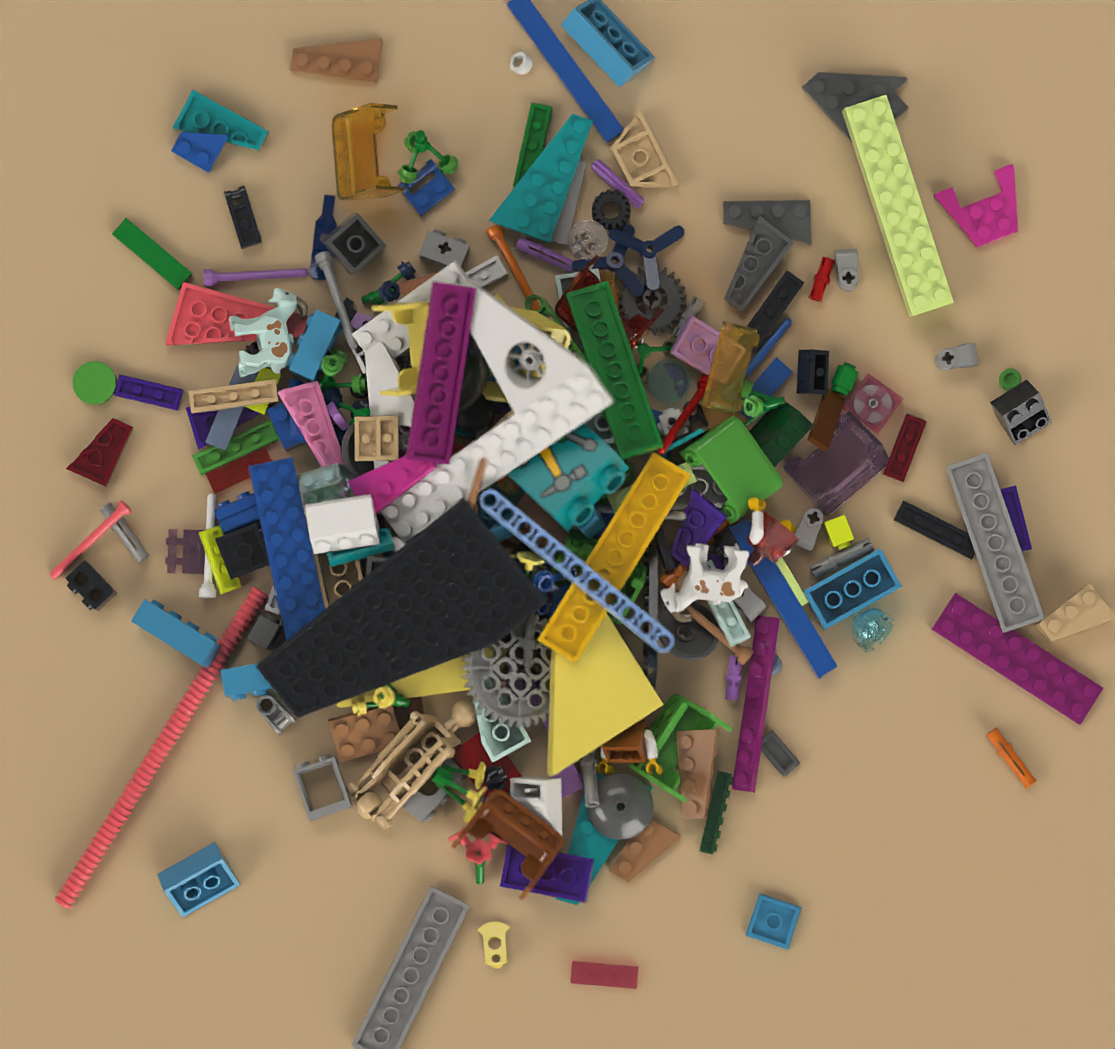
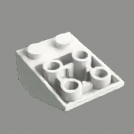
[510,776,562,835]

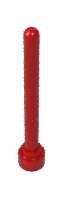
[657,375,716,454]

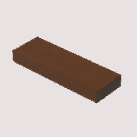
[807,388,845,452]

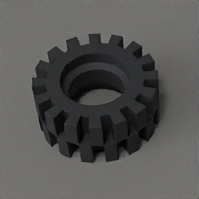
[592,190,631,231]

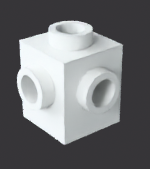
[657,408,690,444]

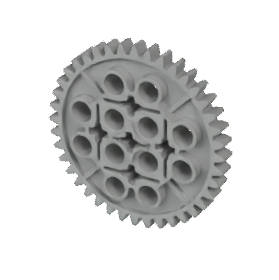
[461,614,551,728]

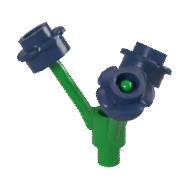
[361,261,416,305]

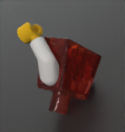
[746,497,800,567]

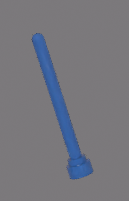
[717,318,792,404]

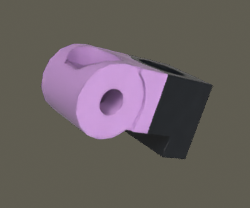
[335,297,373,331]

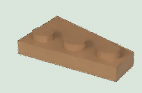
[610,819,681,882]

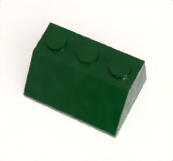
[749,401,812,468]

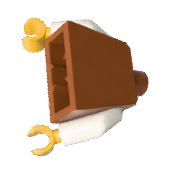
[596,718,662,776]

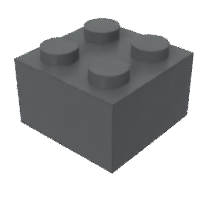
[321,213,386,275]

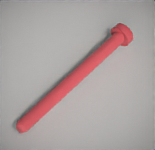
[50,500,132,579]

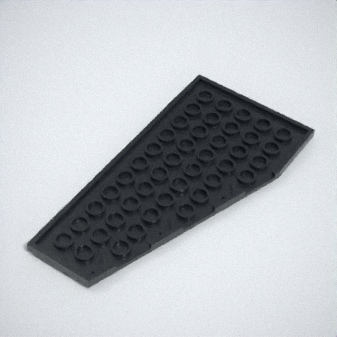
[255,498,547,718]

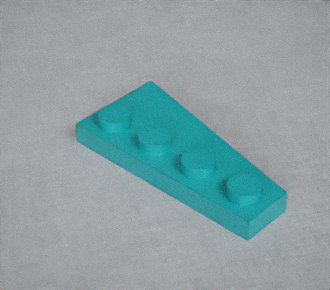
[172,90,269,151]

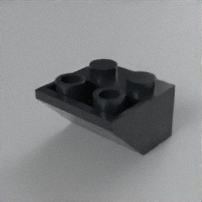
[990,379,1051,445]

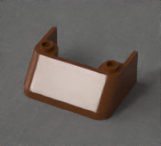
[451,790,564,900]

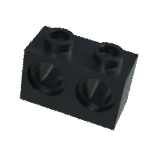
[65,560,117,611]

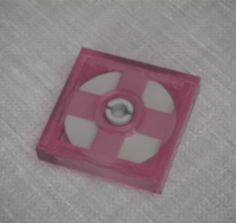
[842,373,903,434]

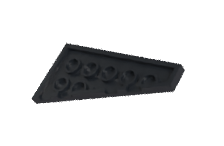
[643,545,658,690]

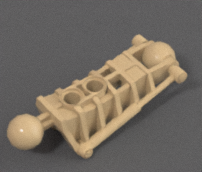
[346,700,477,829]

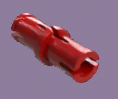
[808,257,835,302]

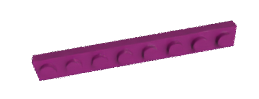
[732,616,780,793]

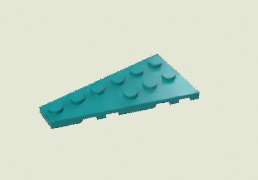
[488,113,593,243]
[556,773,653,905]

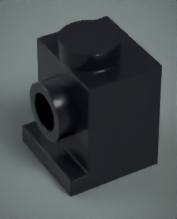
[714,529,740,567]

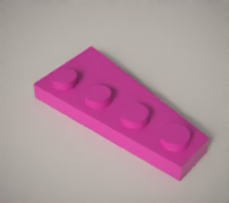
[347,456,438,515]

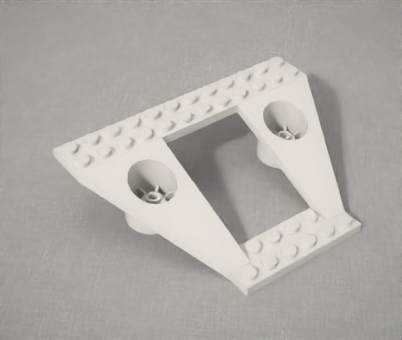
[352,260,614,542]

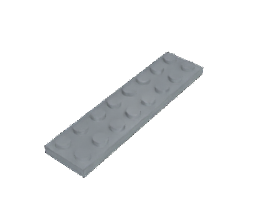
[946,452,1045,633]
[351,886,470,1049]

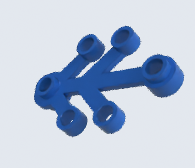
[532,567,577,621]

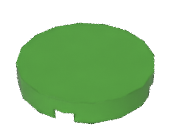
[73,361,117,405]

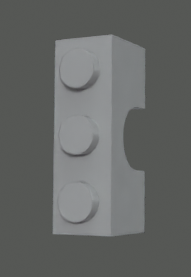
[402,758,466,823]

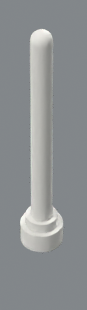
[199,493,217,598]

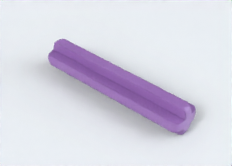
[591,159,645,209]

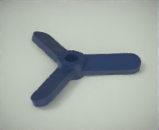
[572,224,645,296]
[609,226,685,291]

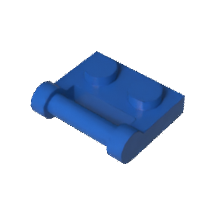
[397,159,455,217]

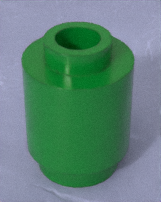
[831,362,858,396]

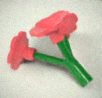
[448,829,508,884]

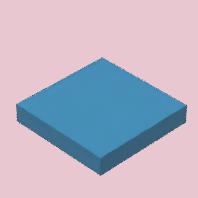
[746,893,801,950]

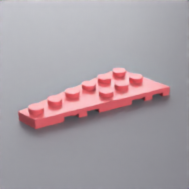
[165,282,309,346]

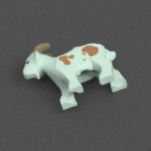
[229,288,308,377]

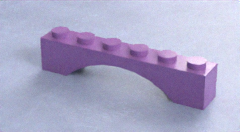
[505,670,584,798]

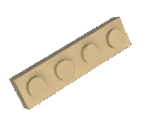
[188,379,279,414]

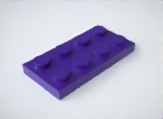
[500,844,595,903]

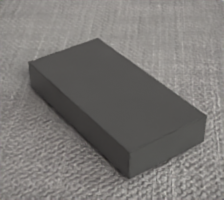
[761,730,800,777]

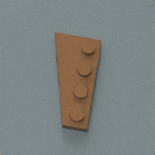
[290,39,382,83]

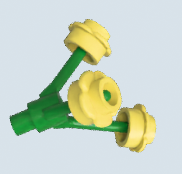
[352,684,410,717]

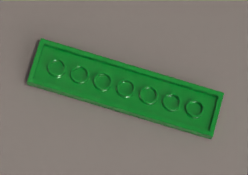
[565,281,663,460]

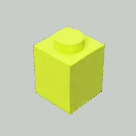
[823,515,854,550]

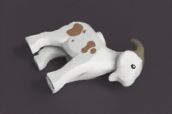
[660,543,749,623]

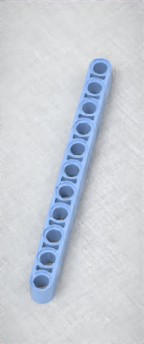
[480,489,674,653]

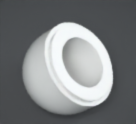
[510,52,532,75]

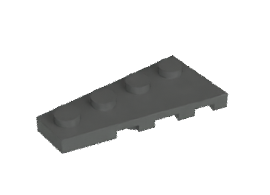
[723,200,811,245]
[724,216,794,312]

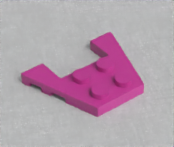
[933,164,1018,248]

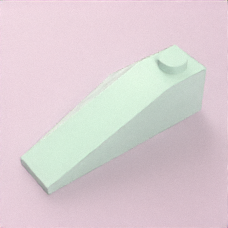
[473,678,531,762]

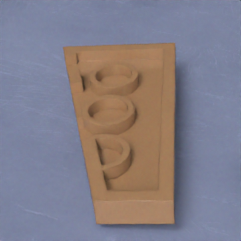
[676,728,720,819]

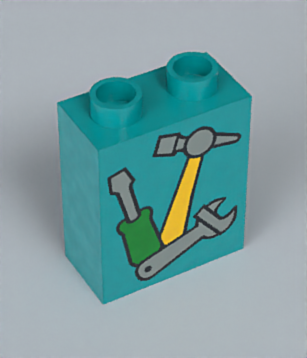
[506,423,628,532]

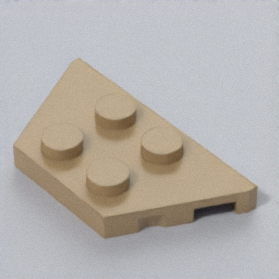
[611,111,678,187]

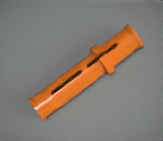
[986,727,1037,788]

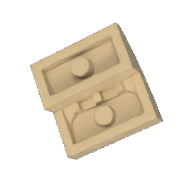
[355,416,399,461]

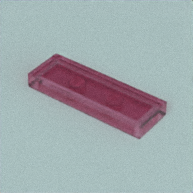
[570,961,638,989]

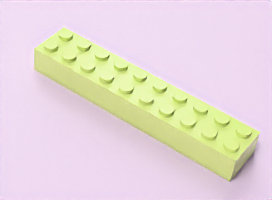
[842,95,954,318]

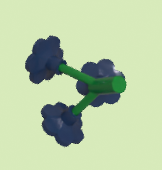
[324,387,371,446]

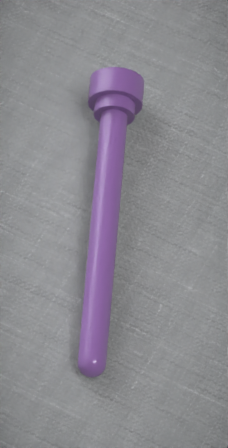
[203,268,309,287]

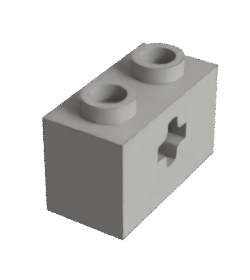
[419,229,469,268]

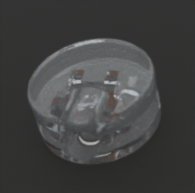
[568,220,608,260]

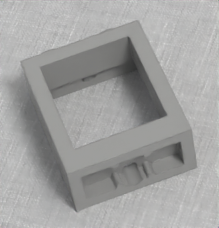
[293,754,353,821]

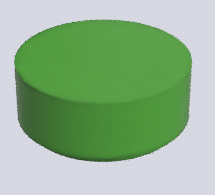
[999,368,1021,391]

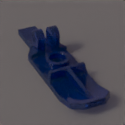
[309,195,337,281]

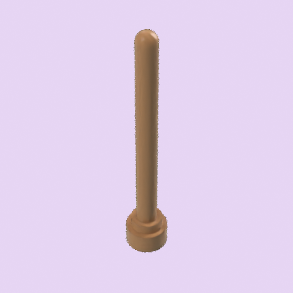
[466,457,488,514]
[683,605,754,665]

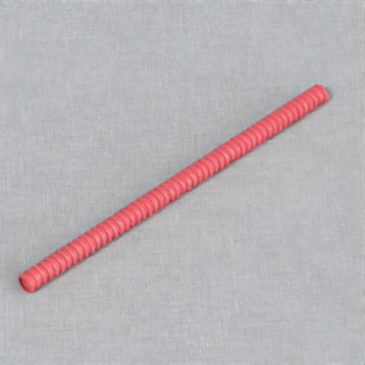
[54,586,269,909]

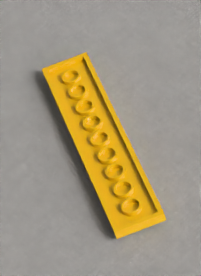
[537,452,691,664]

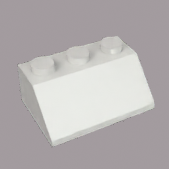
[305,494,380,554]

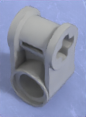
[835,248,859,292]
[935,343,979,370]
[792,508,824,551]
[732,587,767,623]
[256,695,296,735]

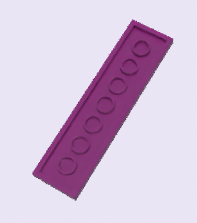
[406,281,476,465]
[931,593,1104,725]

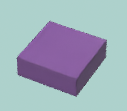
[326,401,350,431]

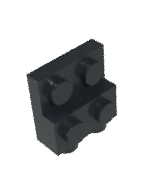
[215,523,269,580]

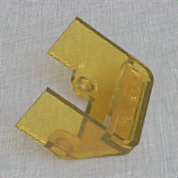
[332,103,404,200]
[701,320,760,414]

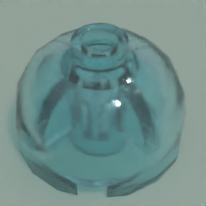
[852,608,895,653]

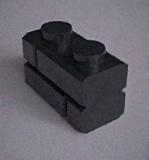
[796,349,829,395]

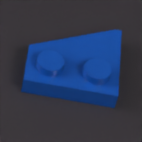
[171,131,229,173]

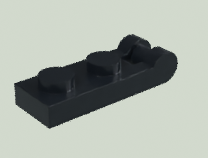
[224,185,263,249]

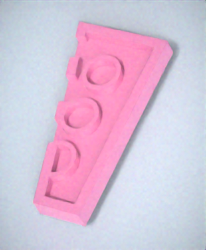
[278,381,344,471]

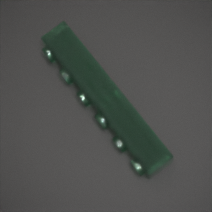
[699,771,733,855]

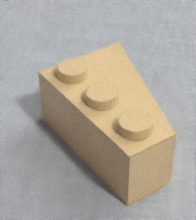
[1035,583,1115,642]

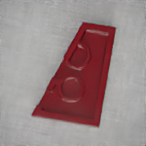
[66,418,134,487]

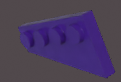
[186,402,276,450]

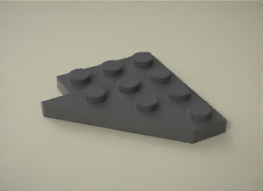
[802,72,909,143]

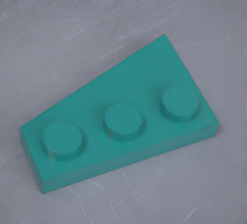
[327,529,395,567]

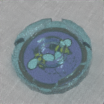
[648,359,691,403]

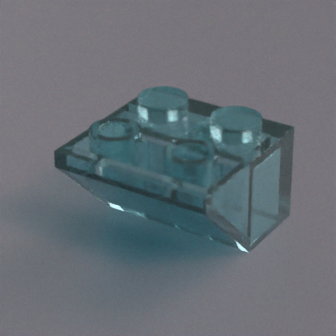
[297,463,350,516]

